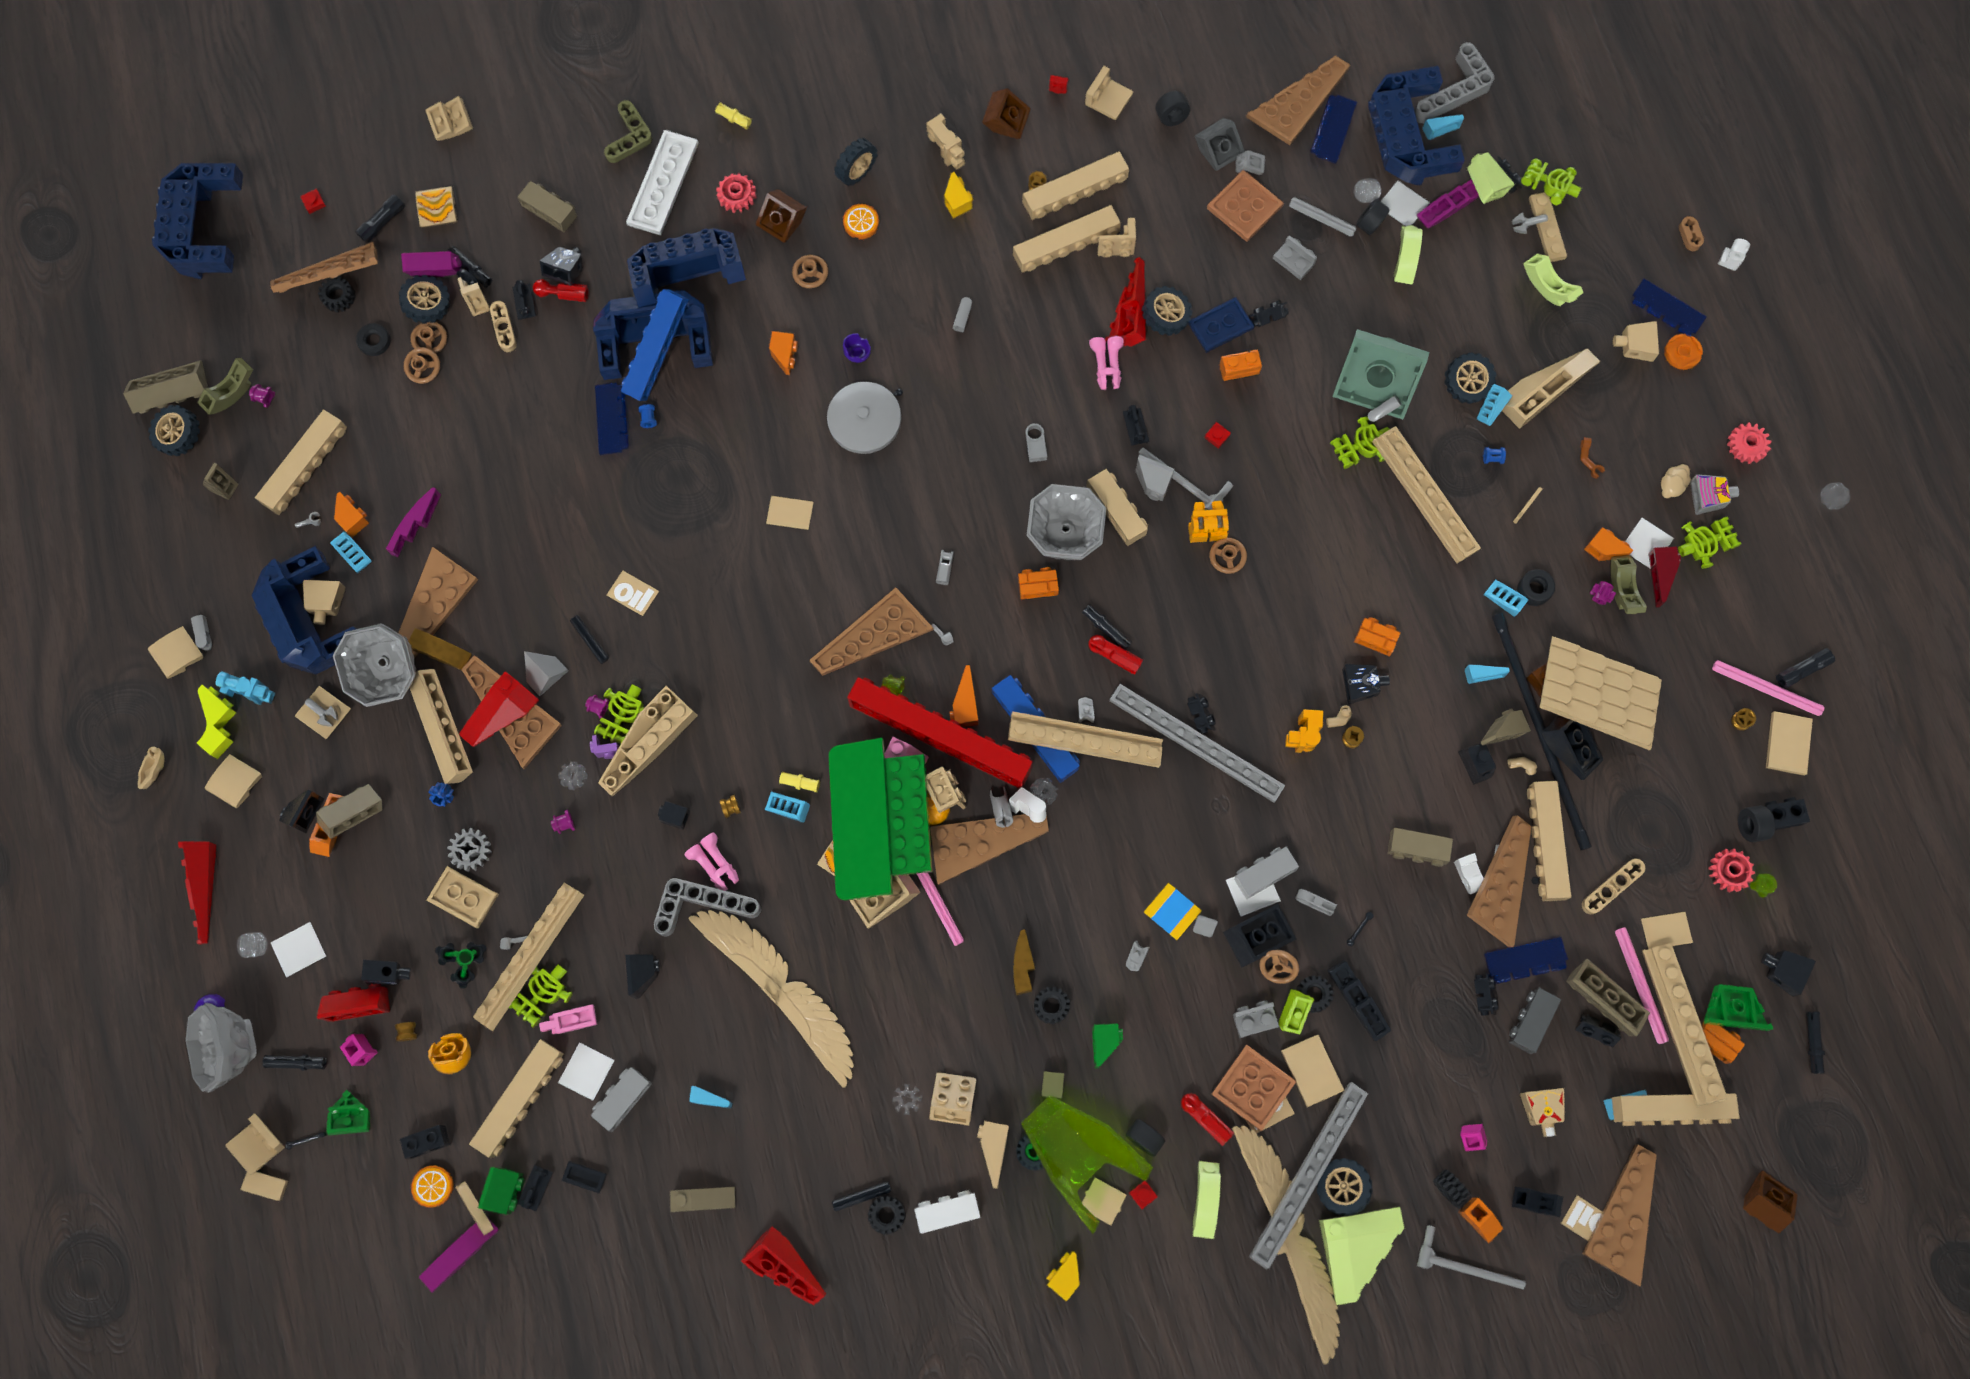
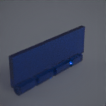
[1311,95,1357,164]
[1632,279,1707,336]
[595,383,629,455]
[1484,937,1568,984]

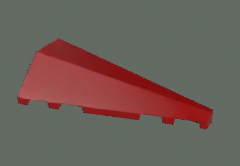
[1105,257,1146,346]
[178,841,217,945]

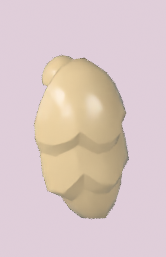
[1661,464,1691,498]
[138,747,165,789]

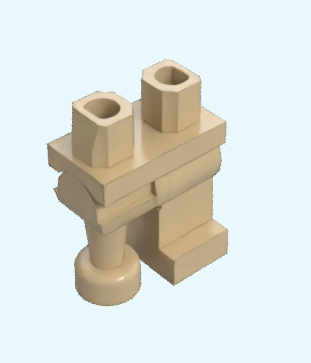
[927,114,965,170]

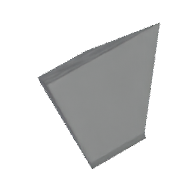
[524,651,568,696]

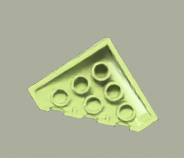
[1319,1207,1404,1305]

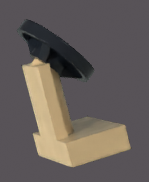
[456,269,490,317]

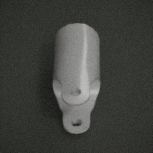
[990,787,1013,828]

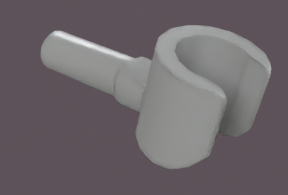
[295,512,321,528]
[931,624,954,645]
[500,936,528,950]

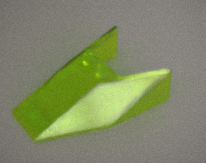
[1021,1096,1153,1234]

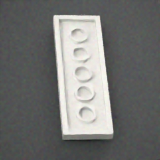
[626,130,699,235]

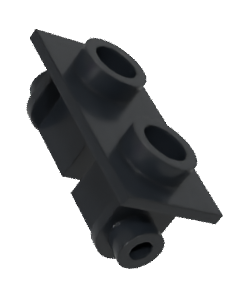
[1497,156,1522,194]
[512,280,536,320]
[1248,300,1289,327]
[1123,405,1149,446]
[1187,693,1216,734]
[1474,973,1499,1016]
[1575,1014,1621,1047]
[518,1165,553,1211]

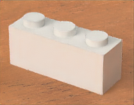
[915,1190,981,1234]

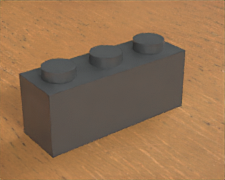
[1509,988,1561,1054]

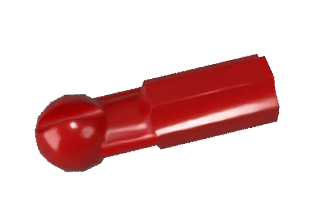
[533,279,589,302]
[1088,635,1143,675]
[1181,1093,1234,1146]

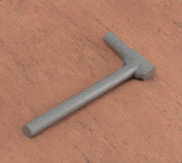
[1139,447,1233,510]
[1417,1225,1526,1290]

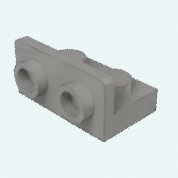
[1273,236,1317,280]
[1233,1000,1279,1038]

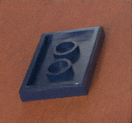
[1188,297,1254,353]

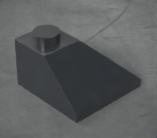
[279,790,324,833]
[625,954,660,999]

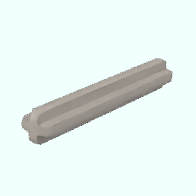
[1289,197,1356,236]

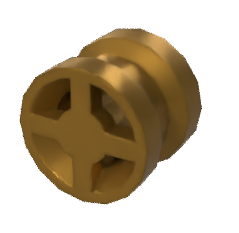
[1028,171,1046,190]
[1731,708,1756,730]
[1342,726,1364,748]
[720,795,741,818]
[395,1022,417,1041]

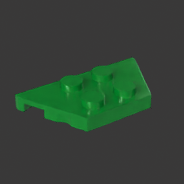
[1704,984,1773,1031]

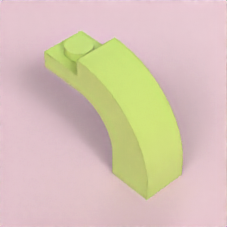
[1394,225,1422,285]
[1523,254,1583,306]
[1193,1161,1221,1239]

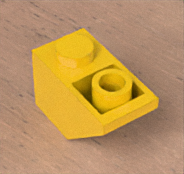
[944,172,973,218]
[1046,1251,1080,1301]

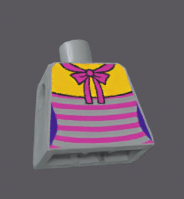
[1690,475,1739,515]

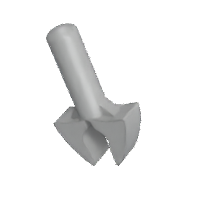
[1512,213,1548,234]
[305,698,338,727]

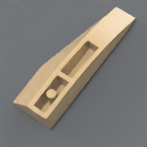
[1502,348,1600,429]
[598,686,698,796]

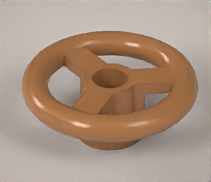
[792,255,828,288]
[411,322,447,355]
[404,347,440,384]
[1209,538,1247,574]
[1259,950,1299,984]

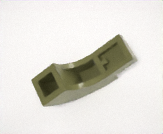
[197,358,253,415]
[1611,555,1647,614]

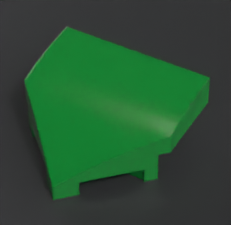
[326,1090,370,1136]

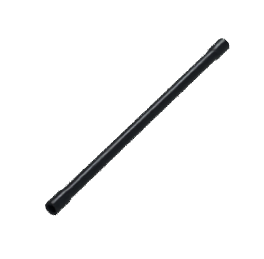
[1492,613,1592,851]

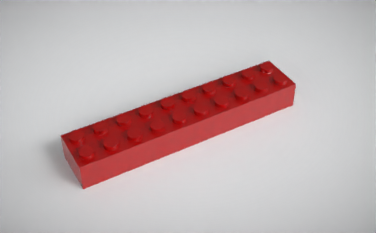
[847,677,1033,789]

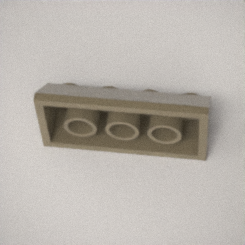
[123,360,208,414]
[1566,958,1650,1036]

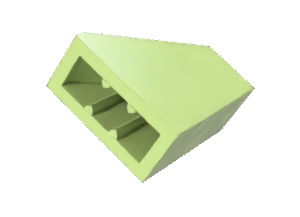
[1467,152,1514,204]

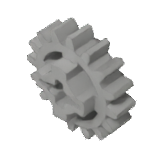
[447,828,492,872]

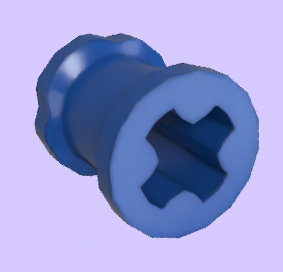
[639,404,657,428]
[1483,447,1506,464]

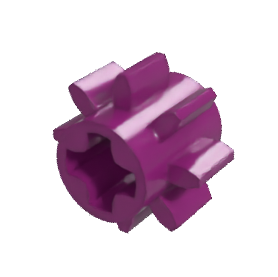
[1590,581,1616,605]

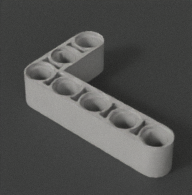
[1415,42,1494,123]
[654,878,761,937]

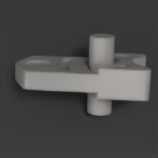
[1078,697,1095,723]
[1126,941,1149,971]

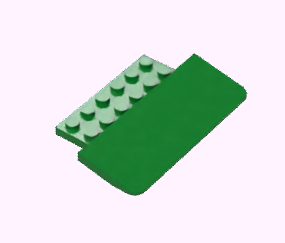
[829,738,932,900]

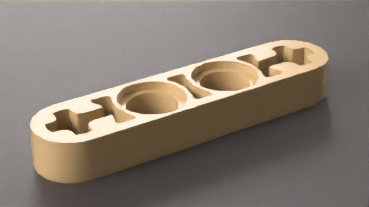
[1582,859,1645,914]

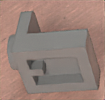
[1236,150,1265,175]

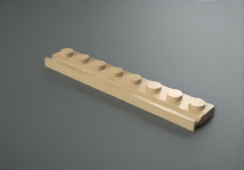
[1372,426,1481,564]
[1008,712,1163,768]
[473,883,584,1031]
[1642,943,1727,1107]

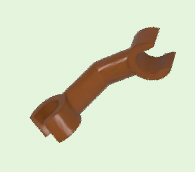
[1580,437,1605,479]

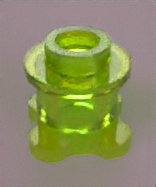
[881,674,905,696]
[1750,874,1777,898]

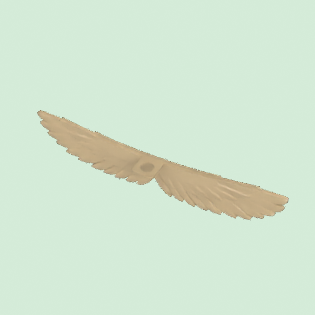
[689,910,854,1088]
[1233,1126,1340,1364]

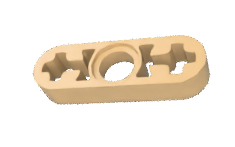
[490,301,517,352]
[455,1181,493,1235]

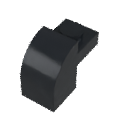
[1512,1186,1563,1217]

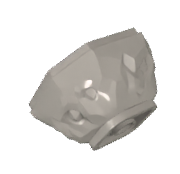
[1027,484,1106,560]
[333,624,416,707]
[186,1003,256,1093]

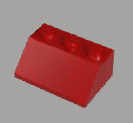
[317,984,390,1022]

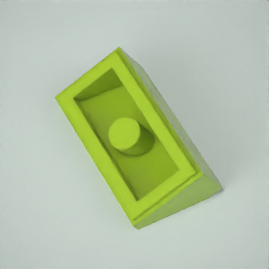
[1278,989,1314,1034]

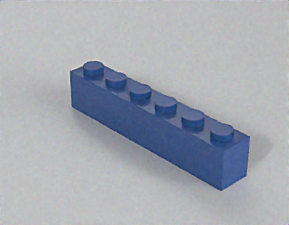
[621,289,689,401]
[992,675,1080,783]

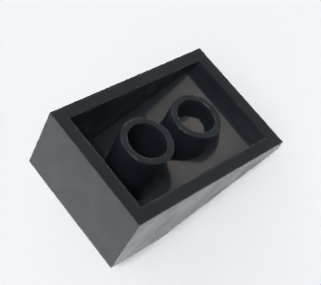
[1541,715,1604,780]
[1223,904,1296,967]

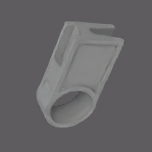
[1025,424,1047,462]
[1295,889,1337,916]

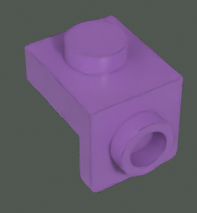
[590,735,620,759]

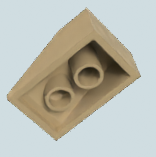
[849,874,920,928]
[978,1121,1009,1188]

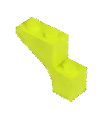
[197,685,236,759]

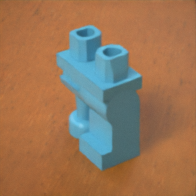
[215,671,275,705]

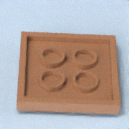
[1207,170,1284,242]
[1211,1045,1296,1131]

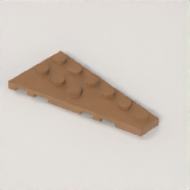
[1246,56,1350,145]
[270,242,378,293]
[399,547,478,658]
[809,588,933,676]
[461,655,562,769]
[930,814,1049,885]
[1467,816,1531,947]
[1582,1144,1657,1287]

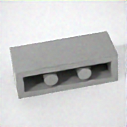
[1234,847,1299,899]
[591,1067,652,1132]

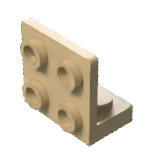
[1085,66,1133,120]
[1098,218,1136,257]
[926,767,967,813]
[929,1072,976,1126]
[226,1114,285,1175]

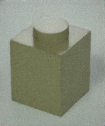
[1041,1071,1064,1102]

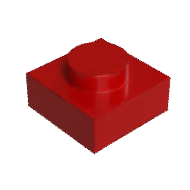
[1049,75,1068,94]
[300,189,326,214]
[1204,422,1231,449]
[1129,1180,1158,1210]

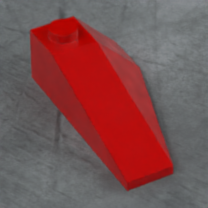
[459,671,539,747]
[741,1226,826,1305]

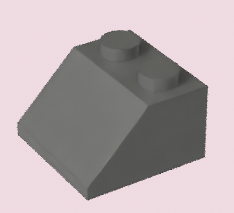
[1195,118,1245,171]

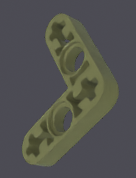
[604,100,652,163]

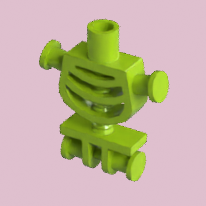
[1521,159,1582,205]
[1330,417,1390,469]
[1678,517,1742,569]
[594,684,645,745]
[509,964,572,1028]

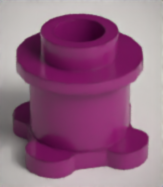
[249,384,275,408]
[585,695,609,719]
[551,810,575,834]

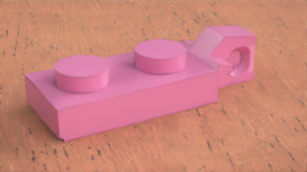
[539,1005,598,1034]

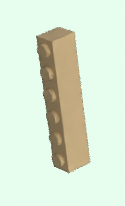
[1023,151,1129,220]
[1013,205,1121,273]
[255,410,347,515]
[409,669,473,784]
[1527,781,1571,901]
[469,1039,564,1158]
[1612,1094,1739,1126]

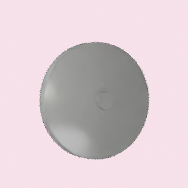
[827,382,901,454]

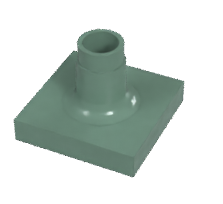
[1332,329,1429,419]

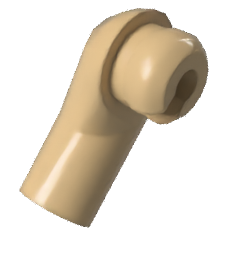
[1326,705,1352,728]
[1508,757,1537,775]

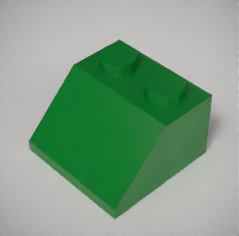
[1092,1024,1123,1069]
[478,1167,525,1215]

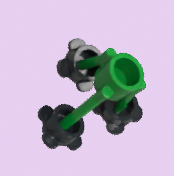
[435,942,487,989]

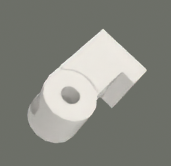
[1718,239,1750,271]
[1009,787,1046,823]
[1454,853,1484,894]

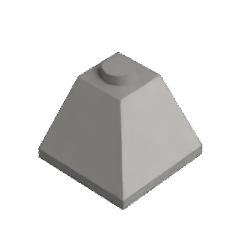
[1136,455,1174,501]

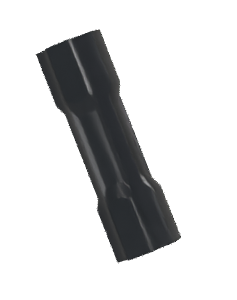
[355,195,405,243]
[1776,648,1835,689]

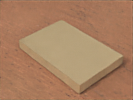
[1766,711,1813,775]
[427,866,499,929]
[1281,1035,1344,1107]

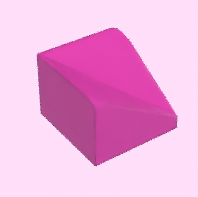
[1460,1124,1487,1151]

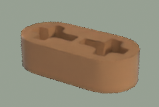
[1679,216,1704,251]

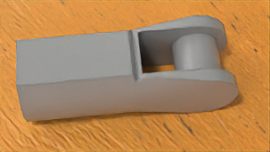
[953,297,972,332]
[1368,395,1402,422]
[936,550,954,585]
[191,615,212,651]

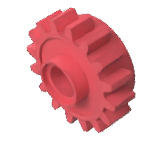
[717,173,756,213]
[1727,423,1771,464]
[1708,848,1755,892]

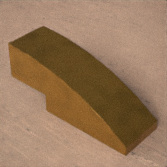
[408,628,472,670]
[1013,929,1035,995]

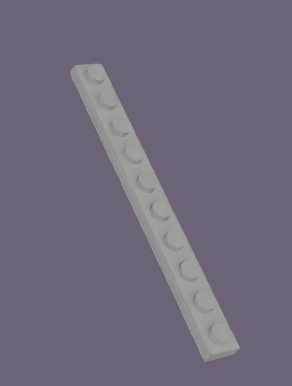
[1110,684,1285,803]
[1249,1082,1368,1269]

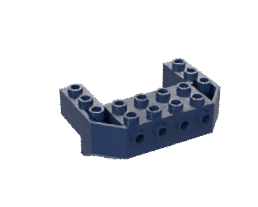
[1368,66,1465,185]
[152,163,243,279]
[627,228,746,308]
[593,290,713,380]
[251,546,356,675]

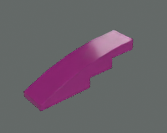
[1416,179,1479,229]
[386,487,441,557]
[419,1217,499,1293]

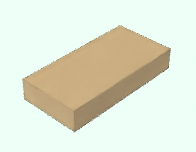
[241,1172,288,1201]

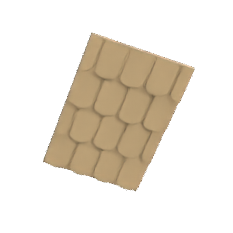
[1540,636,1661,750]

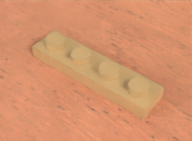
[1529,193,1567,262]

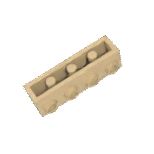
[1087,469,1148,546]

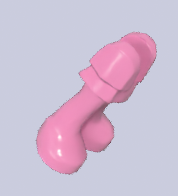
[1089,336,1124,390]
[684,832,739,891]

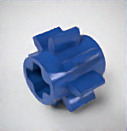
[429,782,454,807]

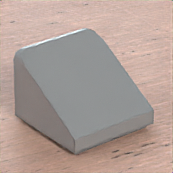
[1193,915,1217,937]

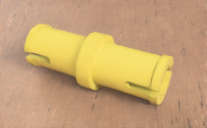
[715,102,752,129]
[779,772,820,793]

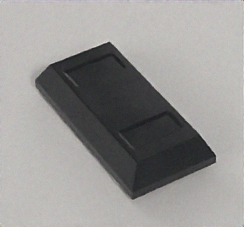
[561,1161,607,1194]

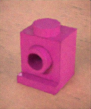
[340,1034,378,1066]

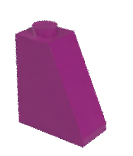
[401,251,461,278]

